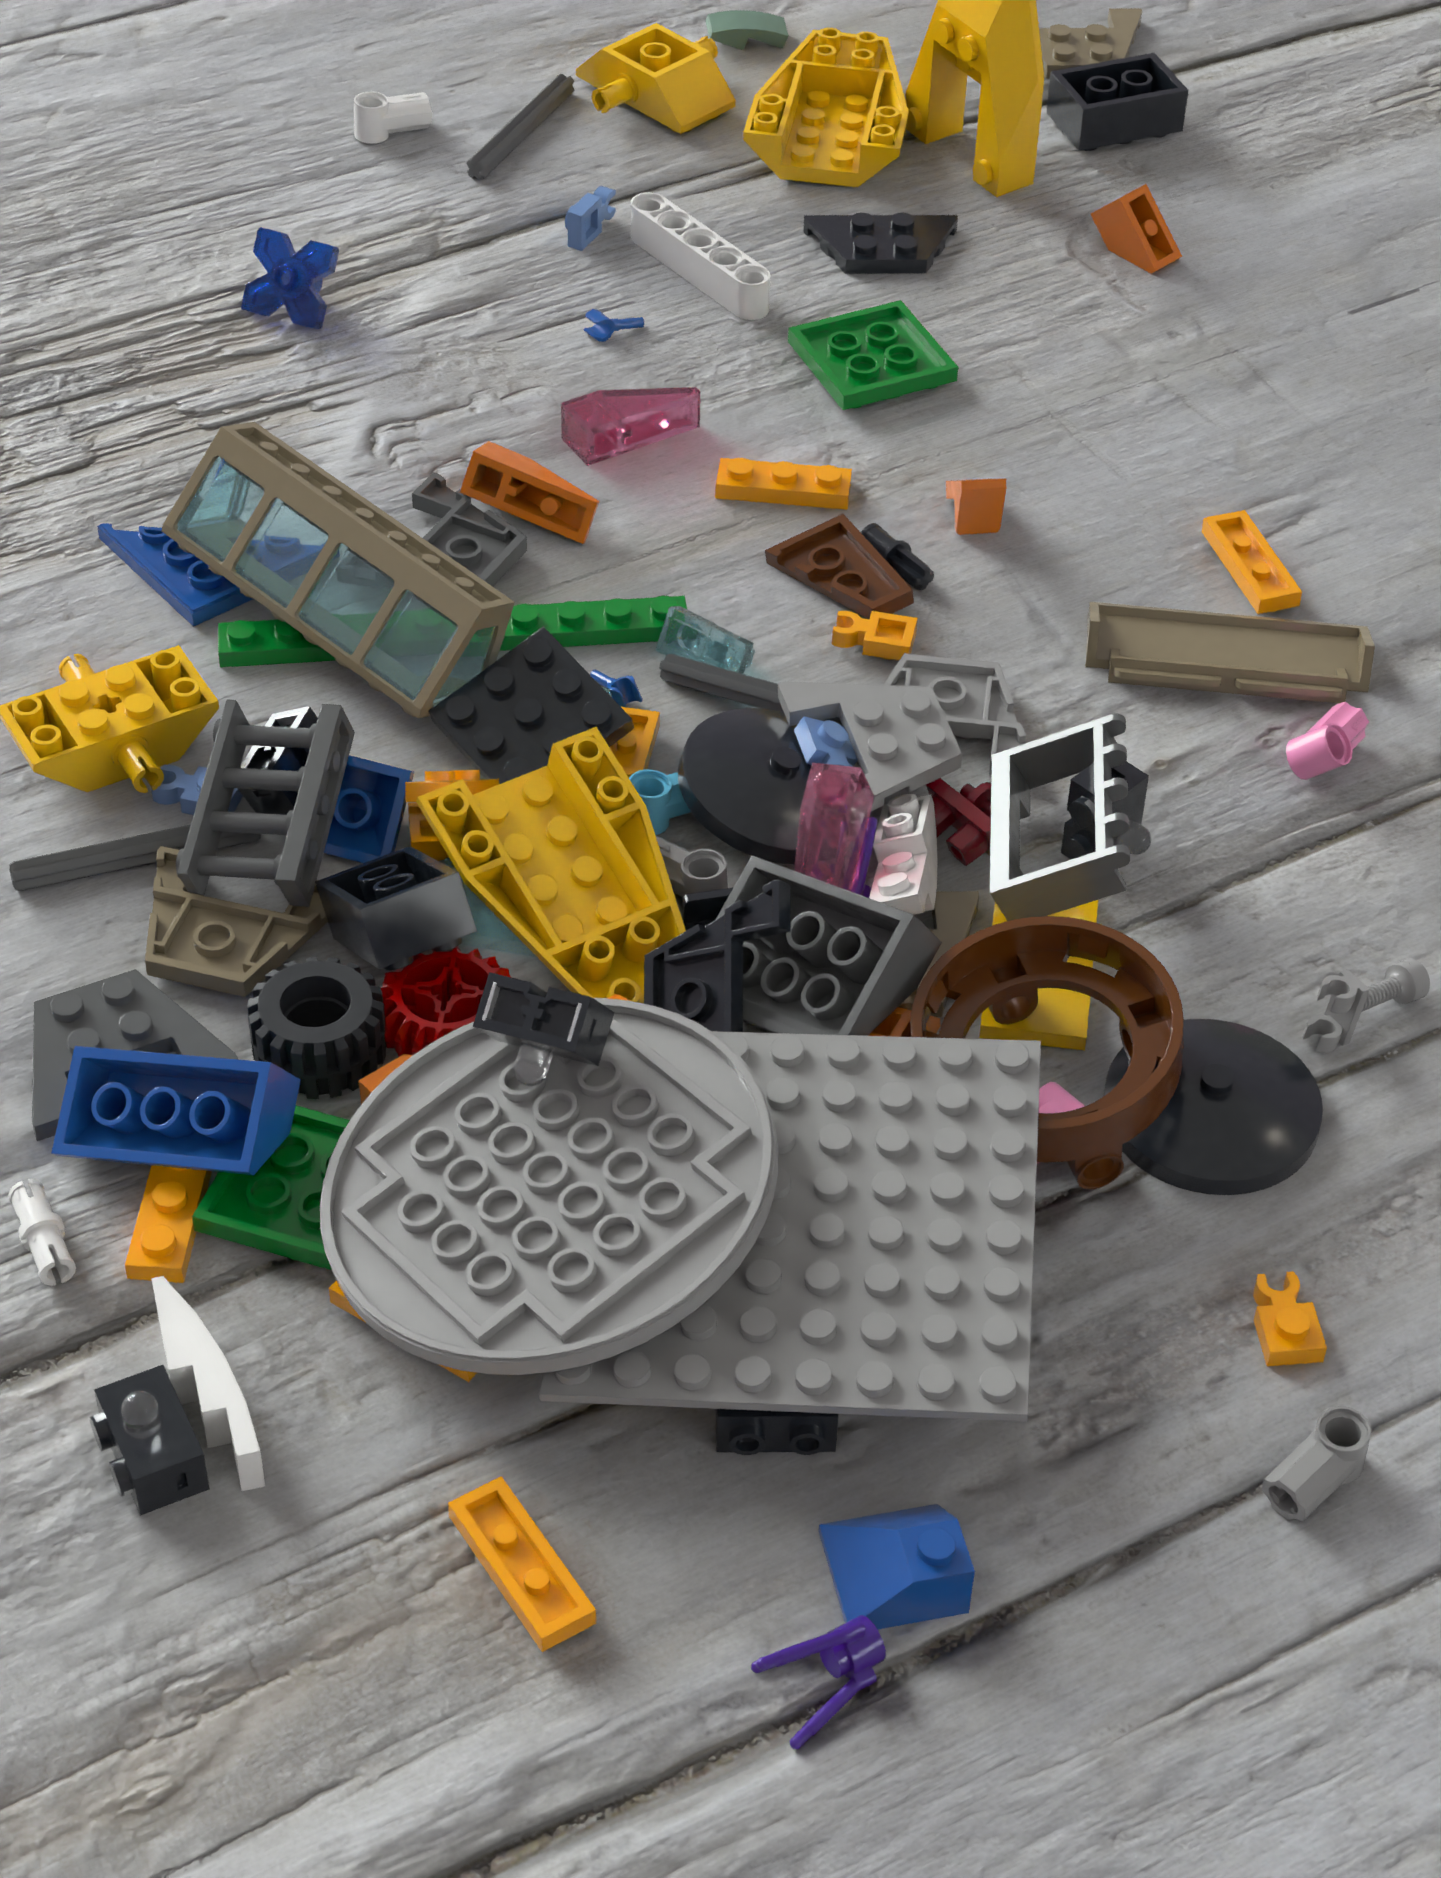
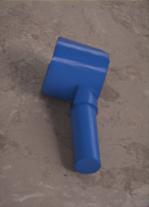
[584,309,644,342]
[590,670,643,707]

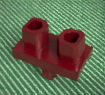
[926,778,991,866]

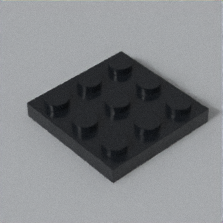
[428,626,634,784]

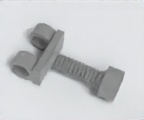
[1303,958,1430,1053]

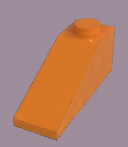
[459,441,600,544]

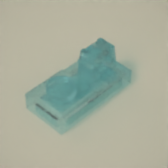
[655,606,755,674]

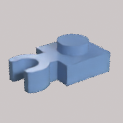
[565,186,616,251]
[794,716,859,783]
[151,765,243,815]

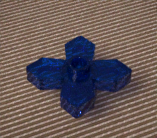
[241,227,339,329]

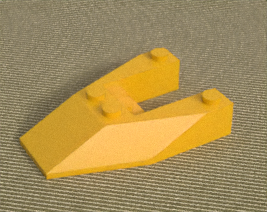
[905,0,1044,198]

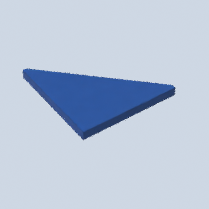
[97,523,342,627]

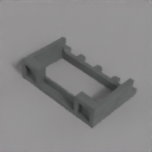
[990,713,1130,921]

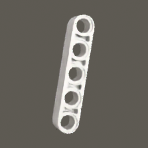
[631,192,770,320]

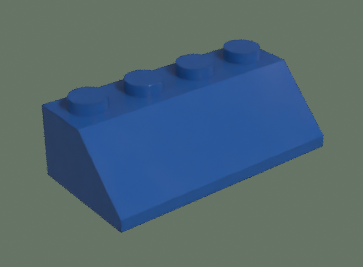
[51,1046,301,1175]

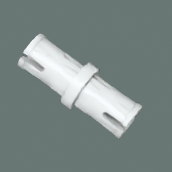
[8,1179,76,1286]

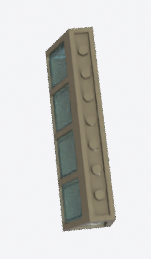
[162,422,515,718]

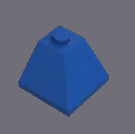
[324,755,414,863]
[819,1504,975,1630]

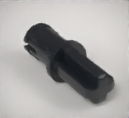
[861,523,934,590]

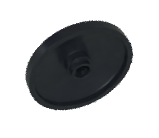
[678,708,872,865]
[1103,1019,1323,1195]

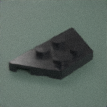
[803,212,958,274]

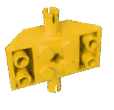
[576,23,736,134]
[0,645,219,793]

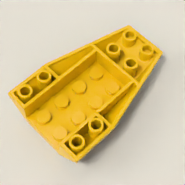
[743,28,909,187]
[416,727,686,1003]

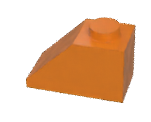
[1090,184,1182,274]

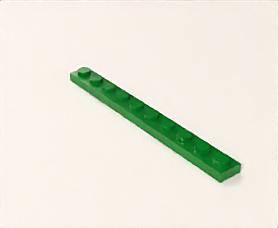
[218,596,690,668]

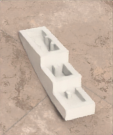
[151,1276,265,1492]

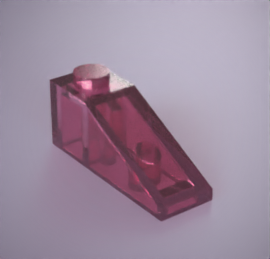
[561,387,700,466]
[794,763,874,891]

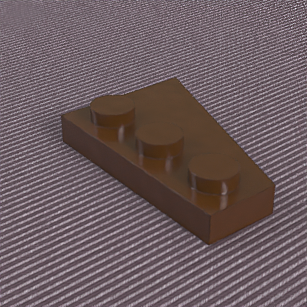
[765,514,914,619]

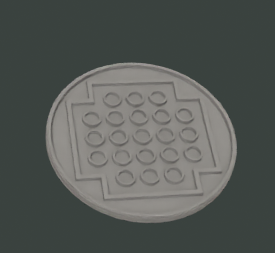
[320,998,779,1375]

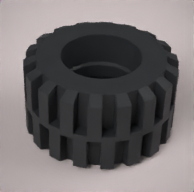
[247,957,387,1099]

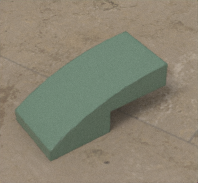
[705,10,788,50]

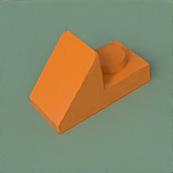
[946,478,1007,535]

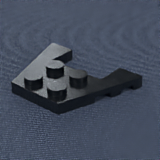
[644,880,791,1032]

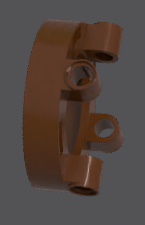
[910,916,1184,1189]

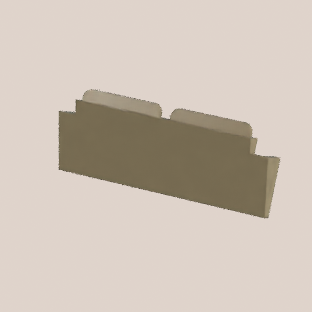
[1085,602,1375,703]

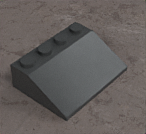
[716,856,942,1036]

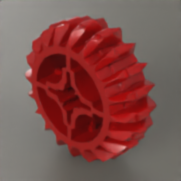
[380,946,512,1057]

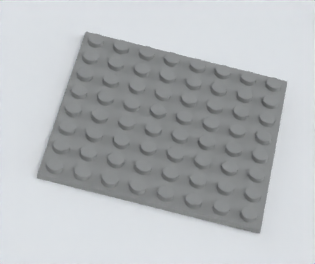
[539,1031,1041,1422]

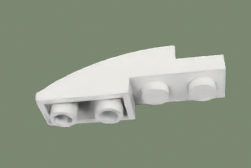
[869,794,938,915]

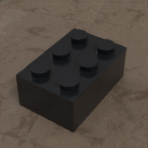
[1046,53,1189,151]
[315,846,477,971]

